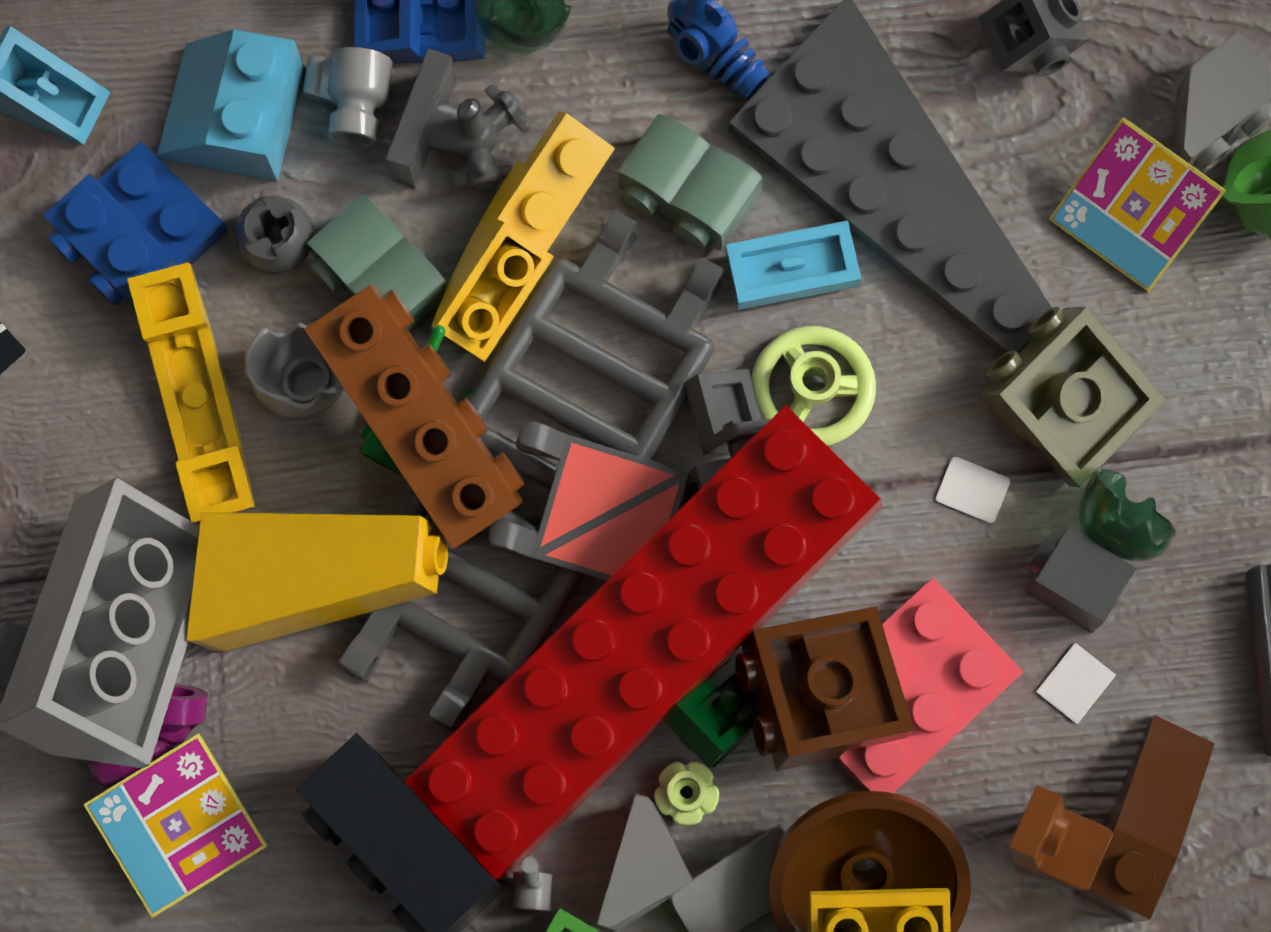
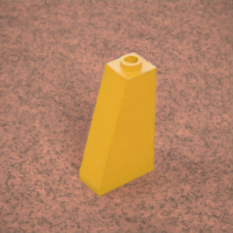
[186,512,448,652]

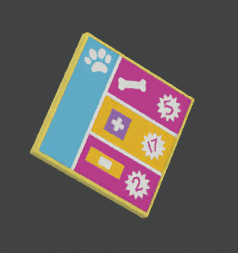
[1049,117,1227,292]
[83,733,268,918]

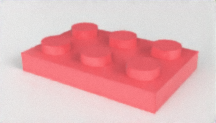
[836,577,1023,793]

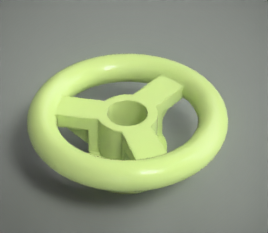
[751,326,876,446]

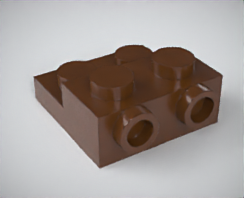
[735,606,914,771]

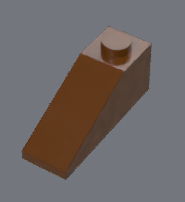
[1074,715,1215,923]

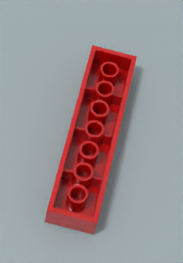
[404,405,882,880]

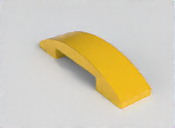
[127,262,255,524]

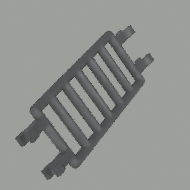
[339,209,723,733]

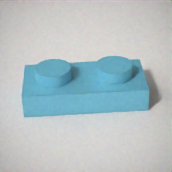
[725,221,861,310]

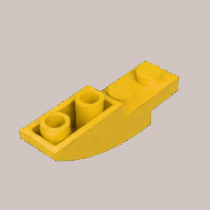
[431,111,615,362]

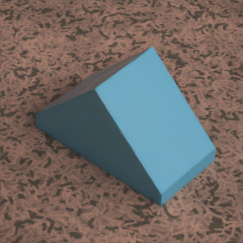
[0,26,110,145]

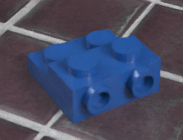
[43,141,228,312]

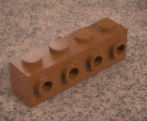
[304,285,525,549]

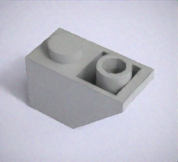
[1172,32,1271,173]

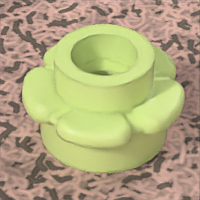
[654,761,719,826]

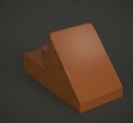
[1009,785,1113,891]

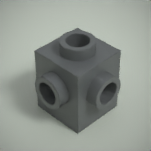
[978,0,1089,76]

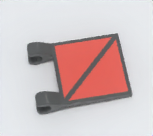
[487,421,689,582]

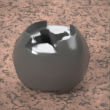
[235,195,314,274]

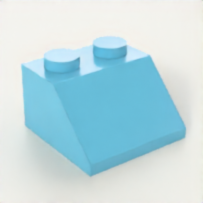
[157,29,305,182]

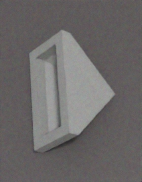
[597,794,693,932]

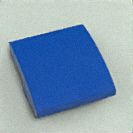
[354,0,485,63]

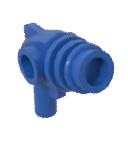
[667,0,771,100]

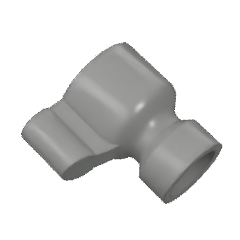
[303,47,393,148]

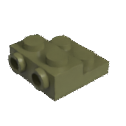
[979,307,1166,488]

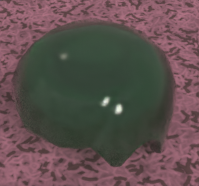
[474,0,571,55]
[1078,469,1176,562]

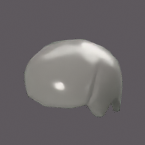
[245,323,344,418]

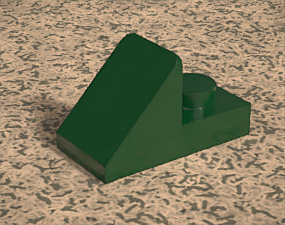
[662,653,761,768]

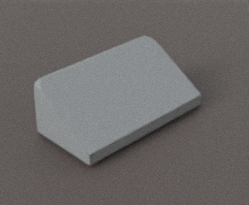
[668,824,785,932]

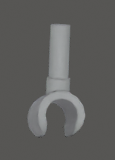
[511,857,553,911]

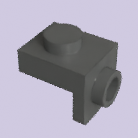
[684,369,771,457]

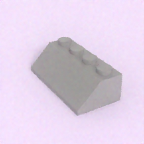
[0,478,200,768]

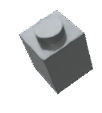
[1025,527,1136,633]

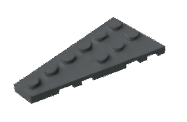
[728,0,1052,356]

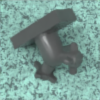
[386,49,531,191]

